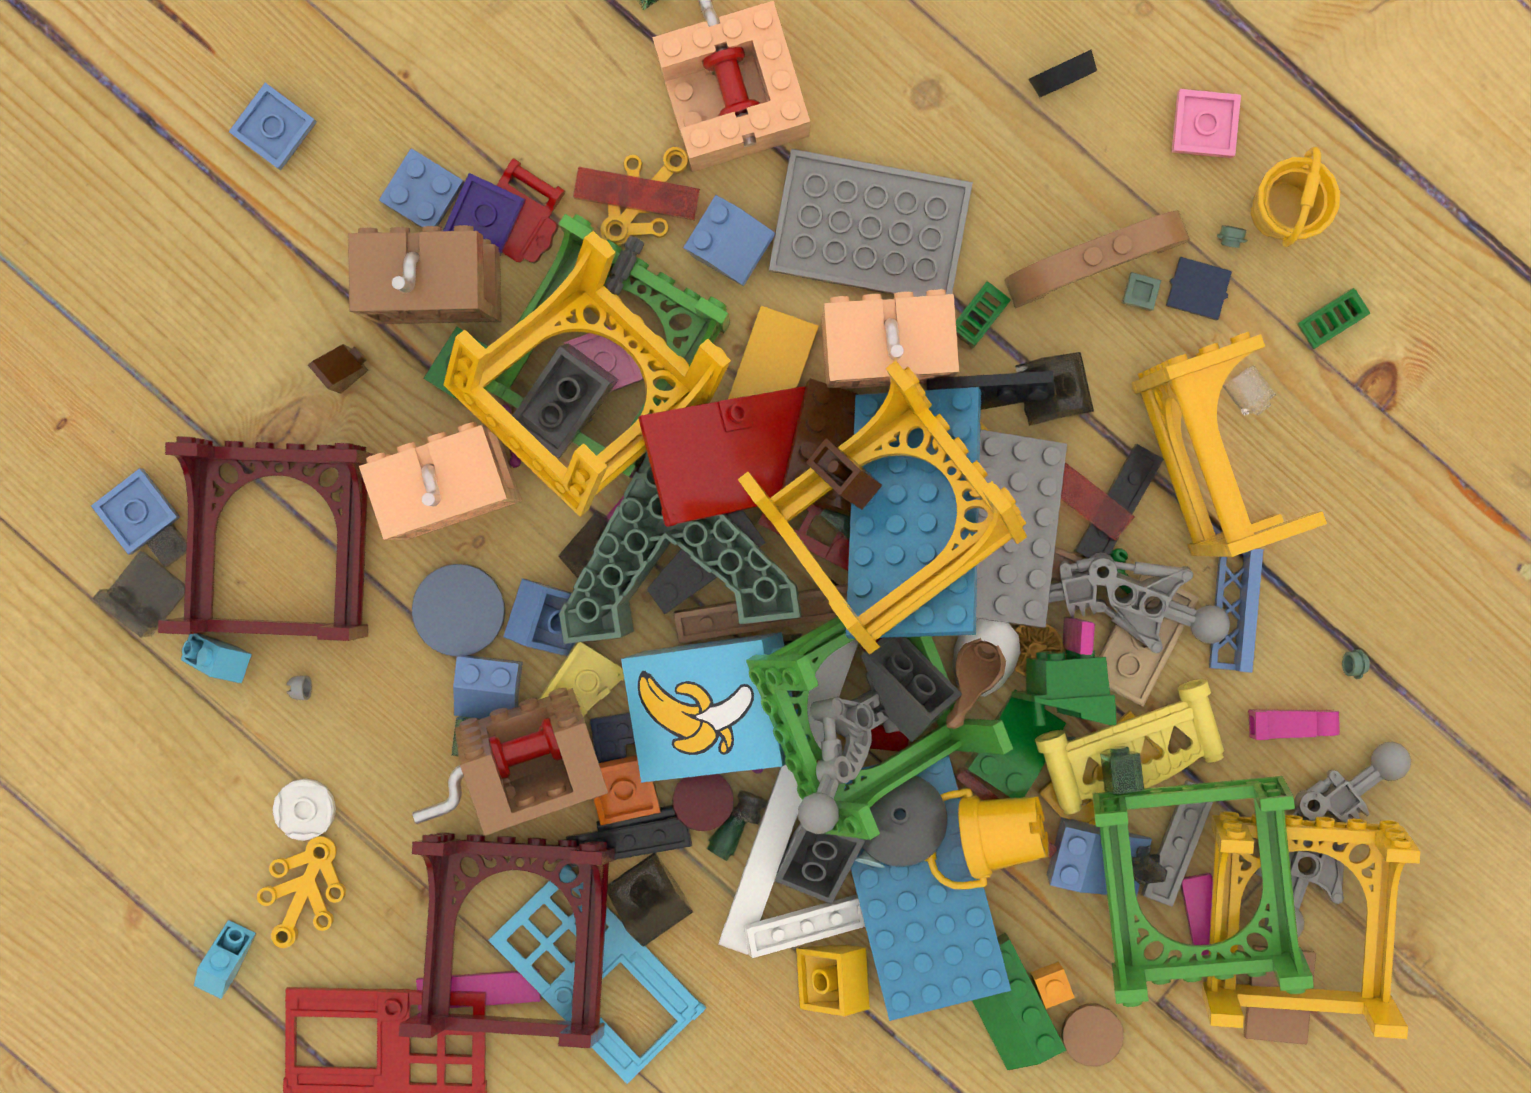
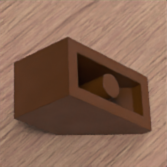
[308,344,369,394]
[806,438,882,510]

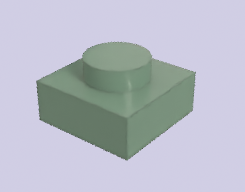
[1122,272,1161,311]

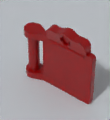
[496,158,566,263]

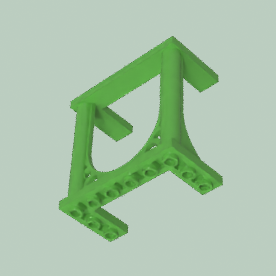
[484,214,730,478]
[746,616,1013,840]
[1092,776,1314,1007]

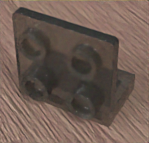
[92,551,185,638]

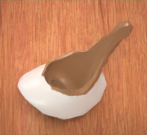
[946,618,1021,729]

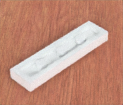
[743,894,865,958]

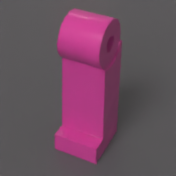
[1248,709,1340,740]

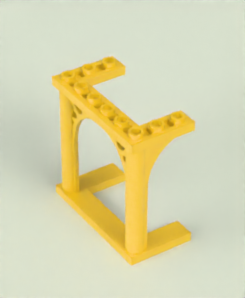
[443,231,731,517]
[1131,332,1327,557]
[738,360,1027,655]
[1202,811,1421,1039]

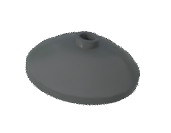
[862,776,947,867]

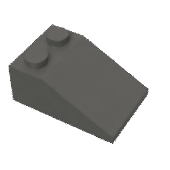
[513,343,619,458]
[861,637,962,742]
[775,823,866,904]

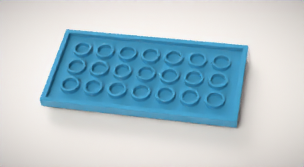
[846,387,981,639]
[844,755,1011,1021]

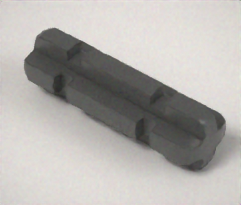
[604,236,644,296]

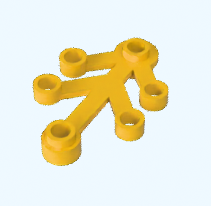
[600,147,689,246]
[257,836,346,948]

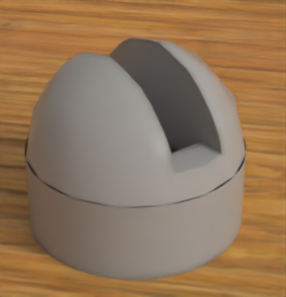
[286,676,312,700]

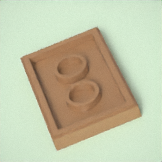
[1244,945,1316,1045]

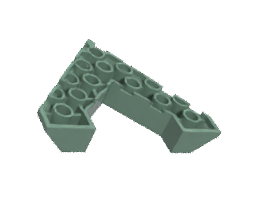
[559,452,802,644]

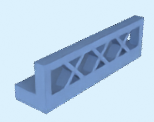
[1209,549,1264,673]

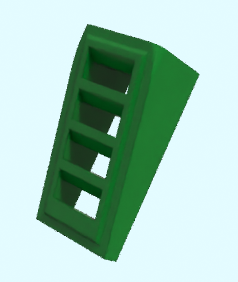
[956,281,1011,348]
[1297,288,1370,349]

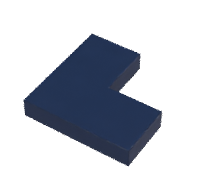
[590,712,635,763]

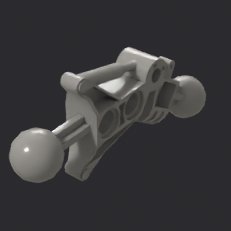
[1048,552,1230,653]
[1255,742,1411,937]

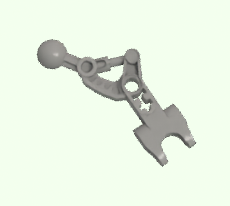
[798,672,899,834]

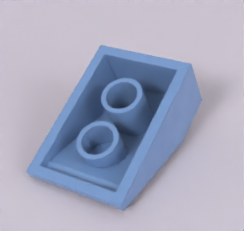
[1047,817,1152,897]

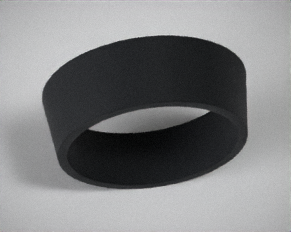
[1029,49,1097,97]

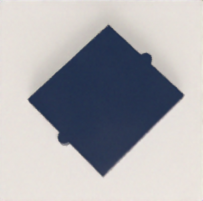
[1166,257,1232,320]

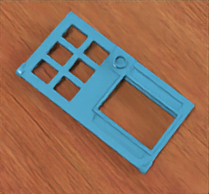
[488,864,706,1084]

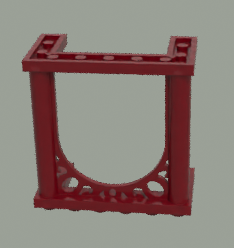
[158,436,375,641]
[399,833,615,1048]

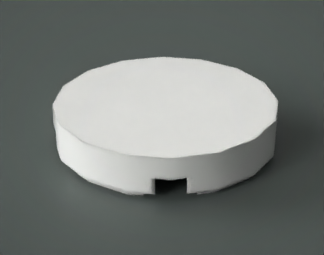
[273,778,336,841]

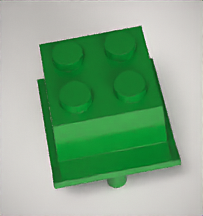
[1011,650,1117,726]

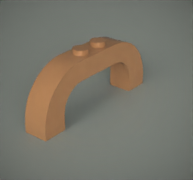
[1004,210,1190,308]

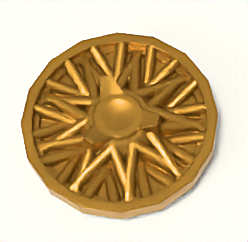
[1014,623,1064,677]

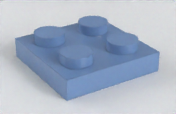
[229,83,317,171]
[379,148,465,227]
[91,468,180,555]

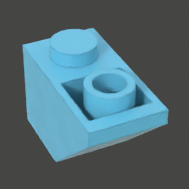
[181,633,252,683]
[194,920,256,999]

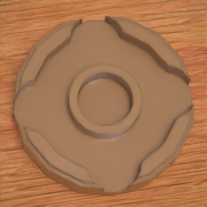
[1062,1004,1124,1066]

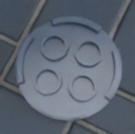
[412,564,505,656]

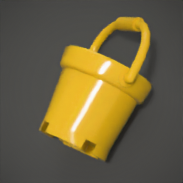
[1251,147,1340,247]
[925,788,1049,890]

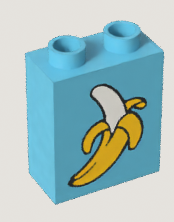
[621,632,807,783]

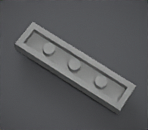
[1142,780,1213,907]

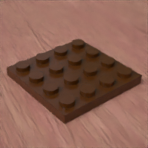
[781,378,859,517]

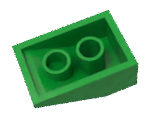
[964,689,1066,798]

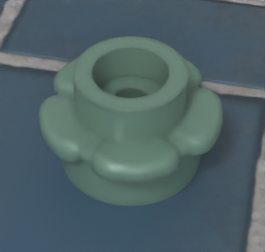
[1217,225,1247,248]
[1342,649,1370,679]

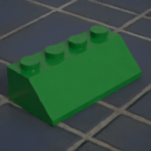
[972,933,1066,1070]

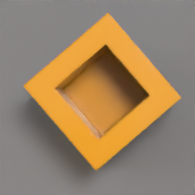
[1030,961,1075,1009]

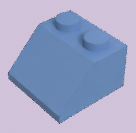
[683,195,775,286]
[503,578,575,656]
[453,655,523,719]

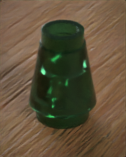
[706,813,747,861]

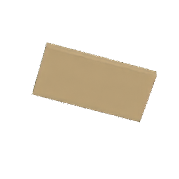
[1099,575,1199,707]

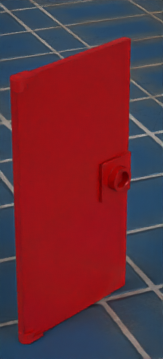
[638,386,806,527]

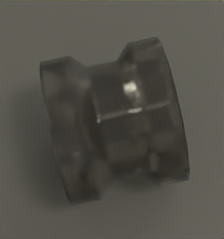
[731,790,768,825]

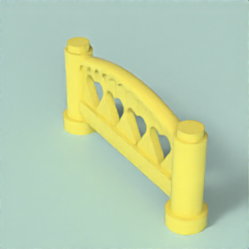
[1035,679,1224,814]

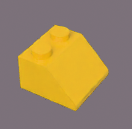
[796,945,870,1017]

